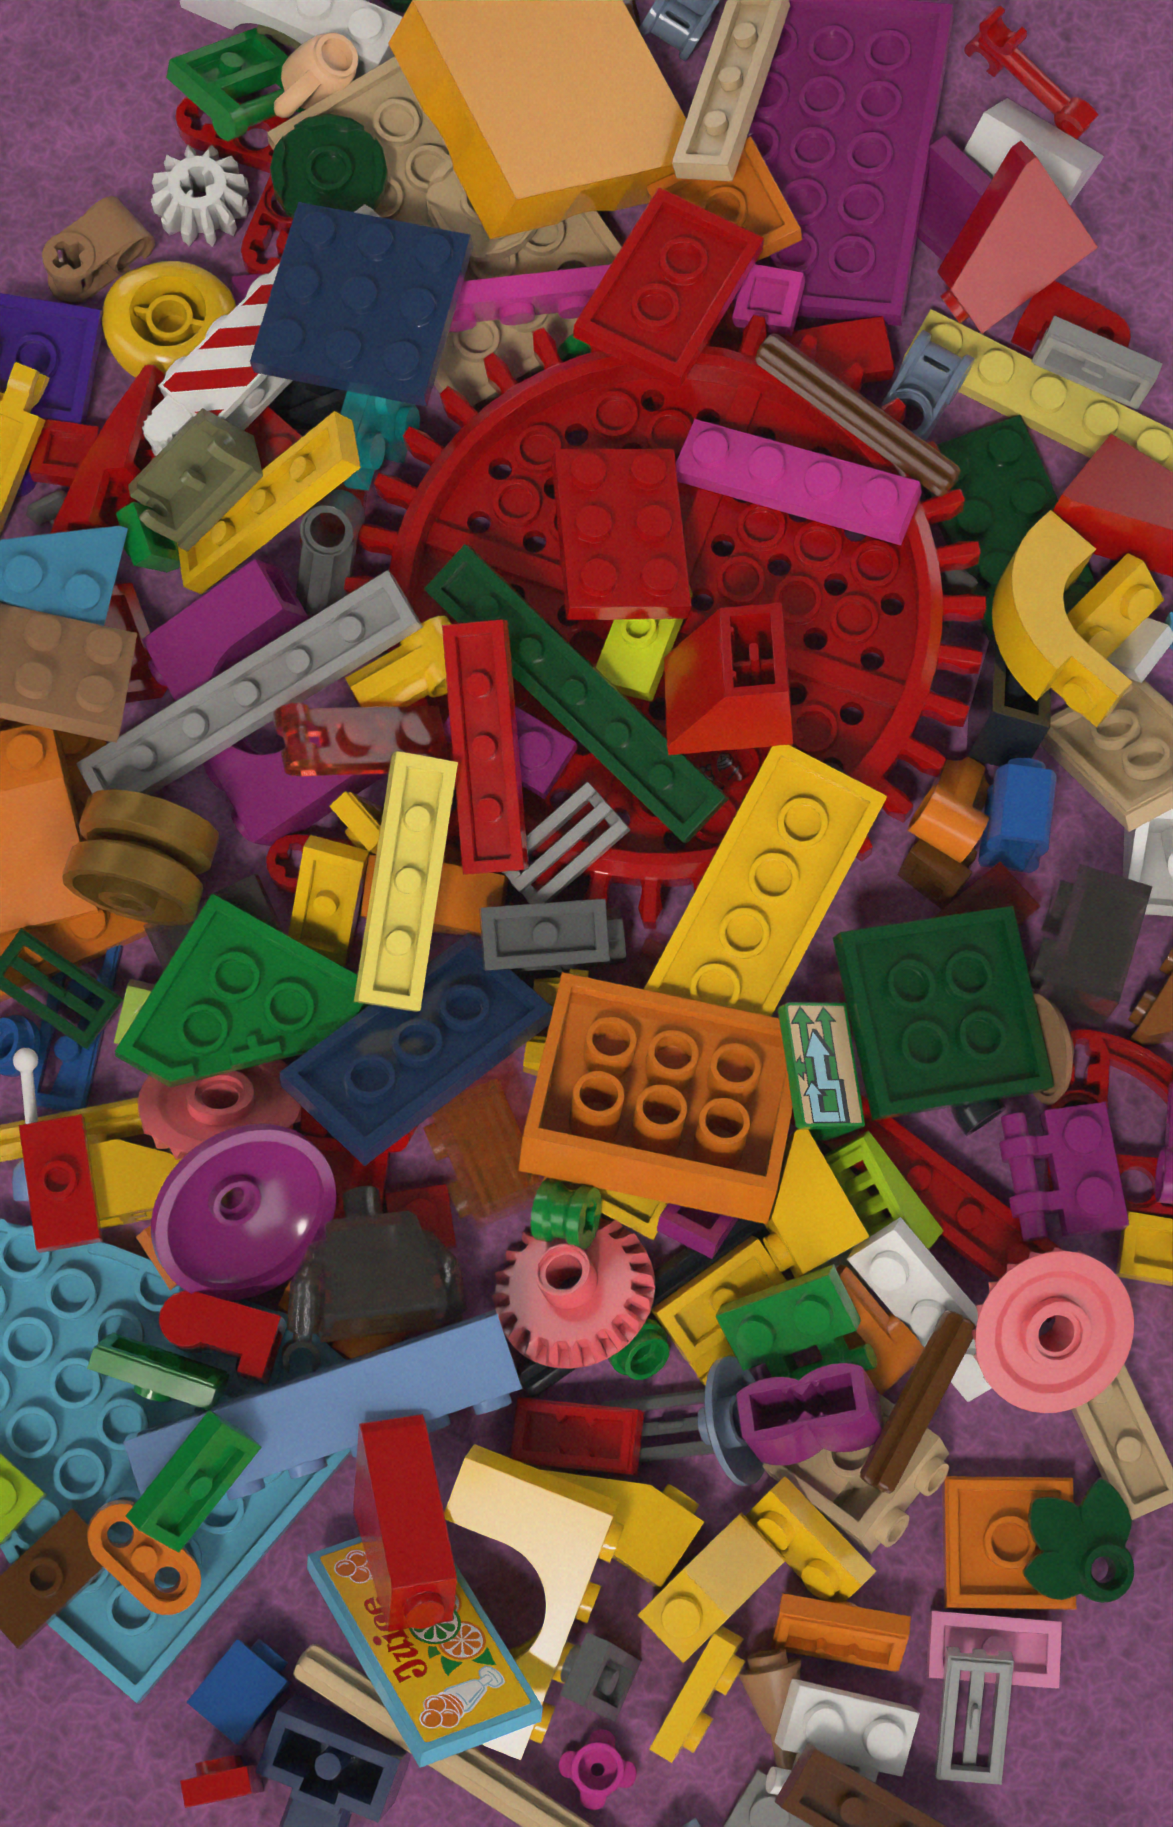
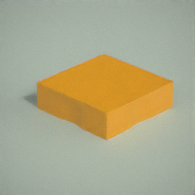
[388,0,686,239]

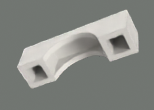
[180,0,403,81]

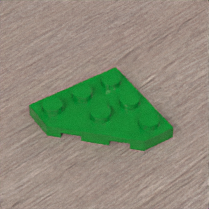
[115,894,366,1087]

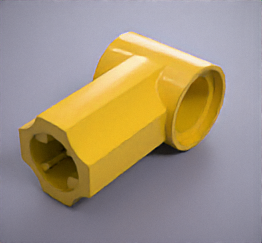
[345,616,451,726]

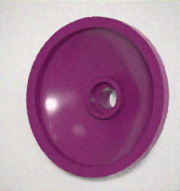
[151,1124,336,1301]

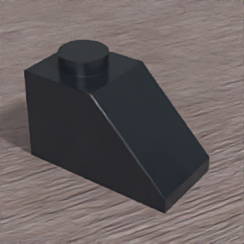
[966,629,1051,767]

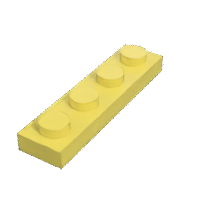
[354,751,458,1012]

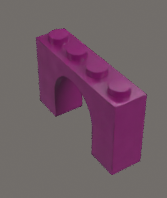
[142,559,390,846]

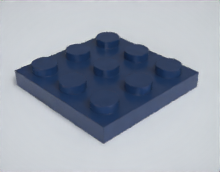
[250,202,473,407]

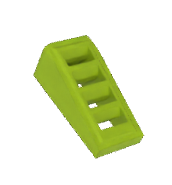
[824,1131,944,1250]

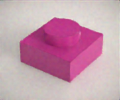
[732,264,806,337]

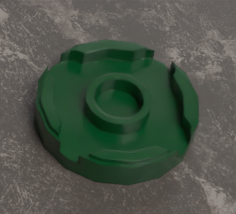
[270,114,388,219]

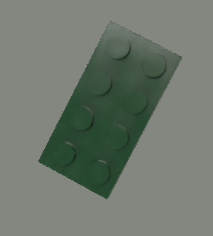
[920,415,1096,640]

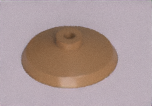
[1033,994,1074,1105]

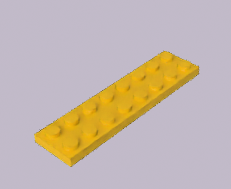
[543,745,887,1240]

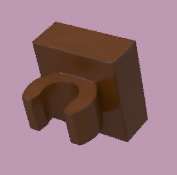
[897,839,977,912]

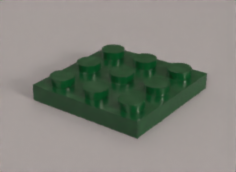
[833,906,1054,1121]

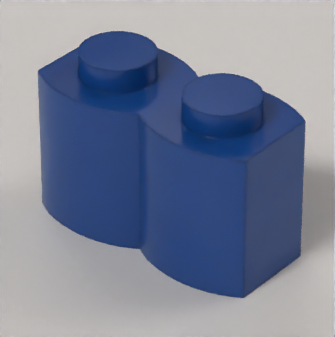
[978,758,1057,873]

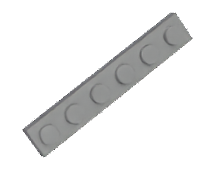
[76,570,423,796]

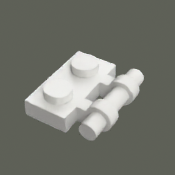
[766,1678,920,1795]

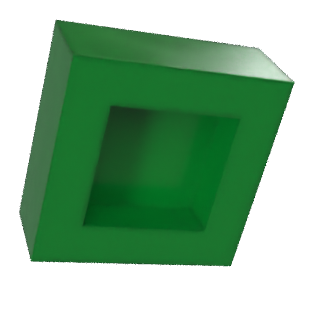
[116,502,180,573]

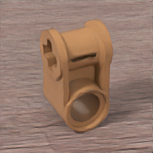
[42,196,155,304]

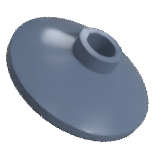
[698,1356,765,1486]

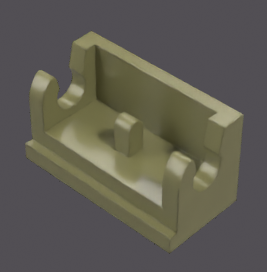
[128,408,263,552]

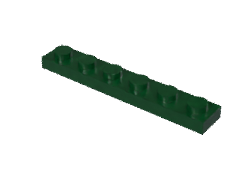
[424,544,730,843]

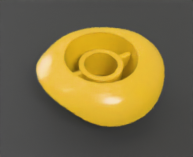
[102,261,236,378]

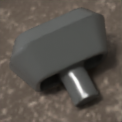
[26,490,67,526]

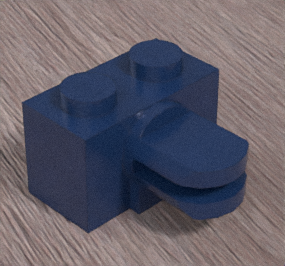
[255,1693,412,1827]

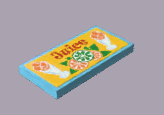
[307,1537,543,1768]

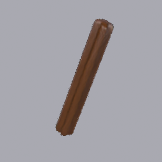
[755,334,961,497]

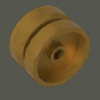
[62,789,219,926]

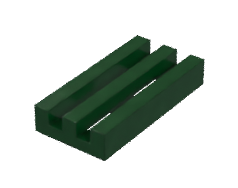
[0,928,124,1051]

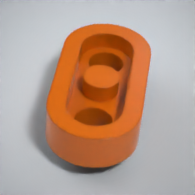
[87,1500,201,1615]

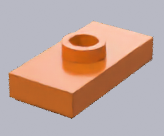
[771,1593,911,1672]

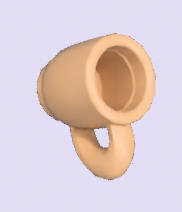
[274,33,358,118]

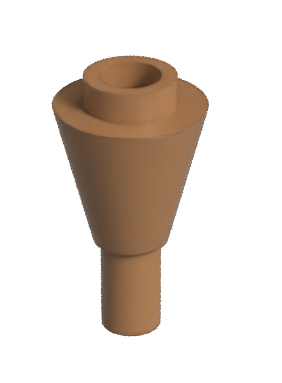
[738,1648,801,1771]

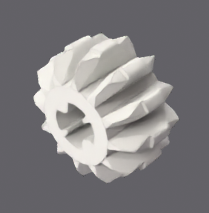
[151,145,250,247]

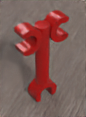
[964,6,1098,140]

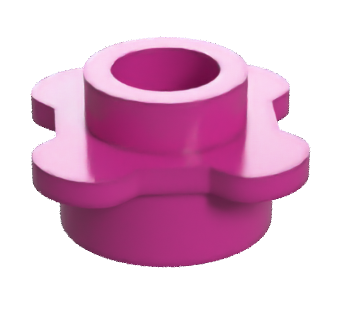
[559,1729,637,1810]

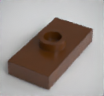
[0,1508,105,1649]

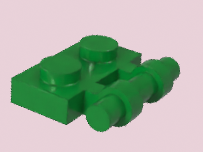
[716,1264,878,1380]

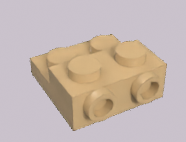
[762,1393,949,1554]

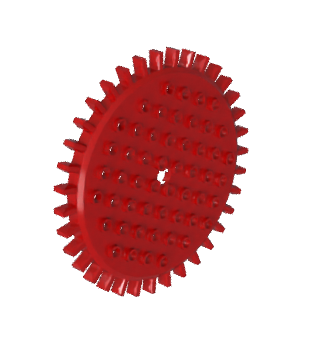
[344,315,986,929]

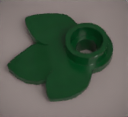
[1022,1479,1134,1603]

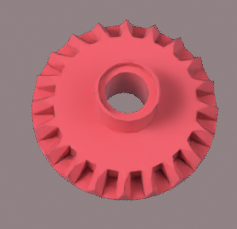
[138,1059,302,1160]
[492,1217,655,1369]
[972,1247,1134,1413]

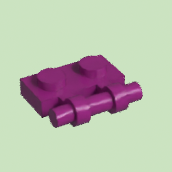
[999,1102,1129,1242]

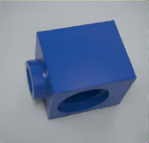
[186,1638,293,1745]

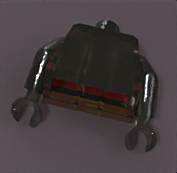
[280,1186,468,1373]

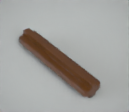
[860,1310,976,1494]

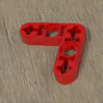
[175,97,293,275]

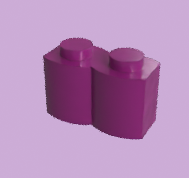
[736,1363,884,1466]

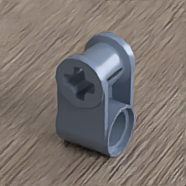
[638,0,720,62]
[881,330,975,441]

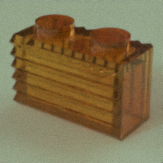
[422,1078,542,1229]

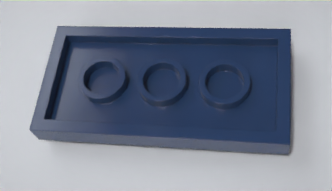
[280,933,553,1166]

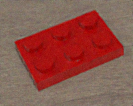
[573,187,764,389]
[552,449,692,620]

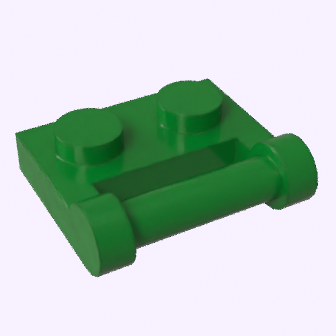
[166,28,306,141]

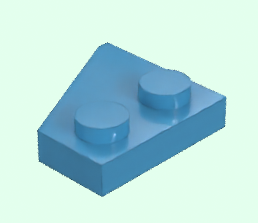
[0,526,128,626]

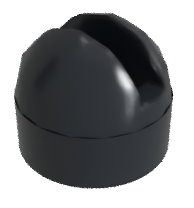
[951,1099,1006,1136]

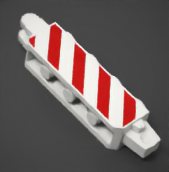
[142,204,383,456]

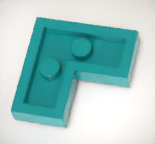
[341,391,420,491]

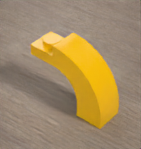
[992,510,1133,727]

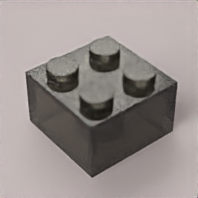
[1028,864,1153,1030]

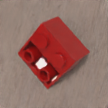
[664,603,794,755]

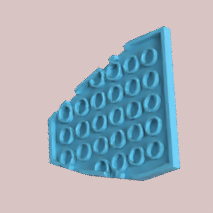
[0,1219,351,1704]

